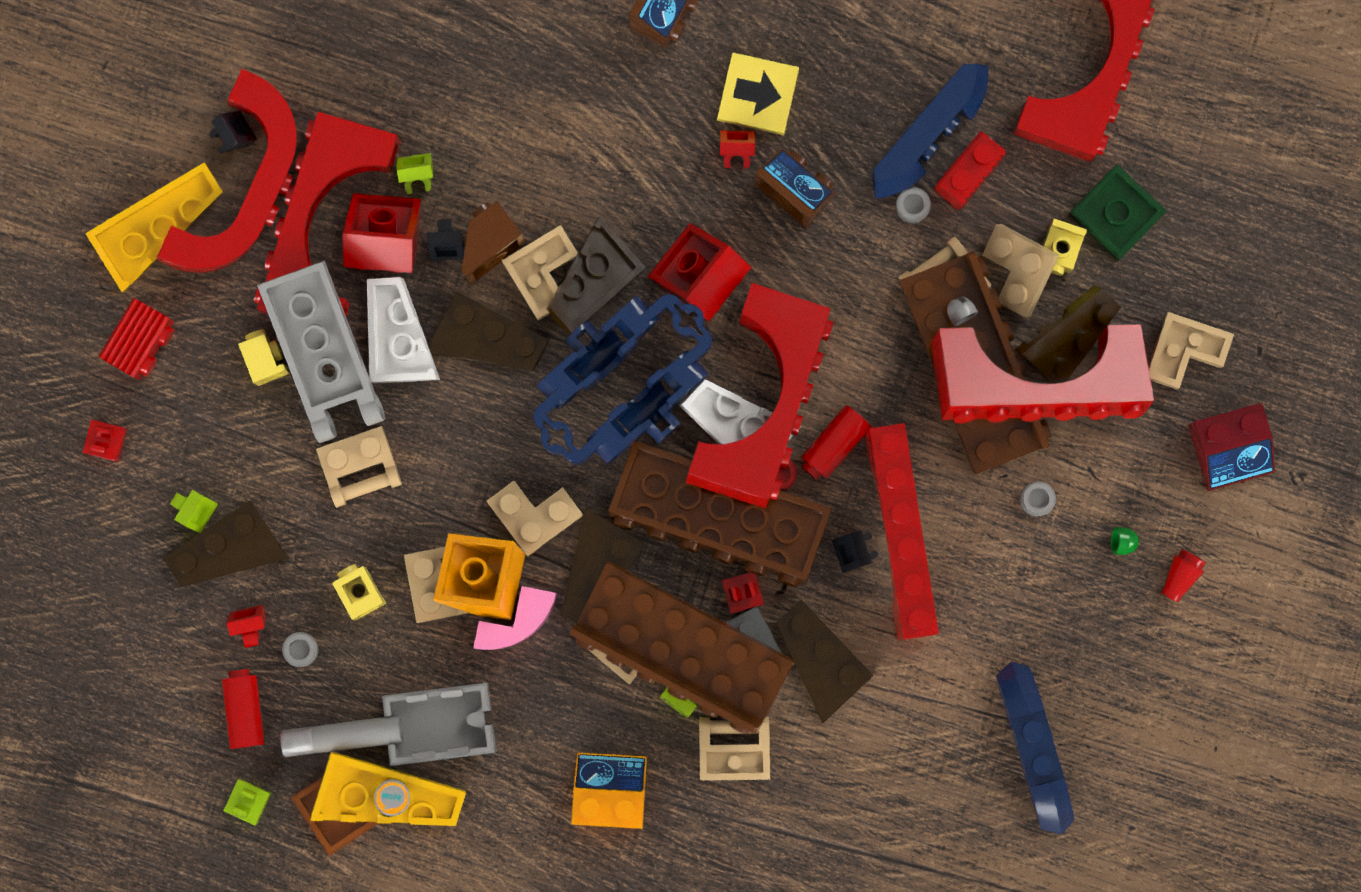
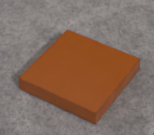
[291,776,378,856]

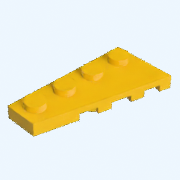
[85,162,224,293]
[310,751,466,826]

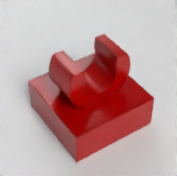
[720,130,755,168]
[82,419,127,462]
[721,572,764,614]
[226,605,267,648]

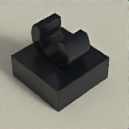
[209,111,257,153]
[427,219,465,261]
[832,530,878,573]

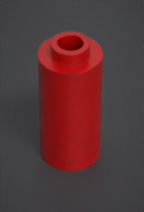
[800,405,872,480]
[222,669,265,749]

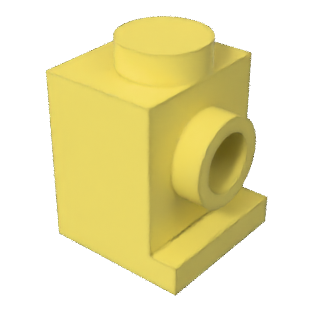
[1043,219,1087,276]
[238,329,290,386]
[332,564,386,620]

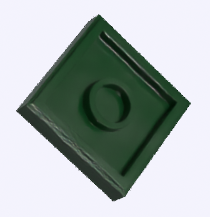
[1068,164,1167,261]

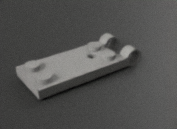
[257,260,385,443]

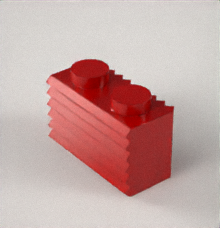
[934,131,1006,210]
[98,298,175,380]

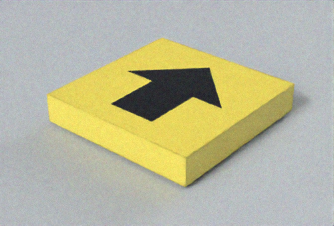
[717,52,799,136]

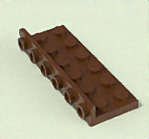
[899,251,1052,474]
[608,441,832,588]
[569,561,795,734]

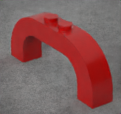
[157,68,297,273]

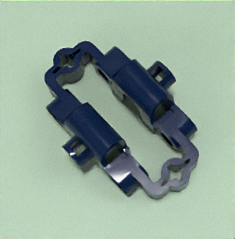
[533,294,712,465]

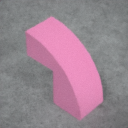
[474,586,557,650]

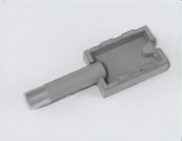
[280,683,497,766]

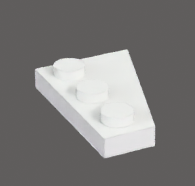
[367,277,440,384]
[679,379,802,444]

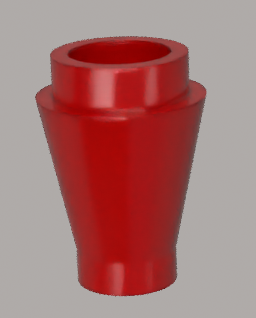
[1161,548,1206,603]

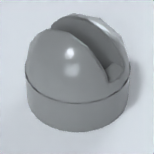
[947,296,978,327]

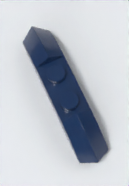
[872,63,989,199]
[996,662,1075,835]

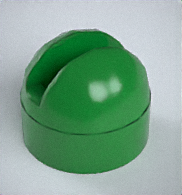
[1111,527,1139,555]

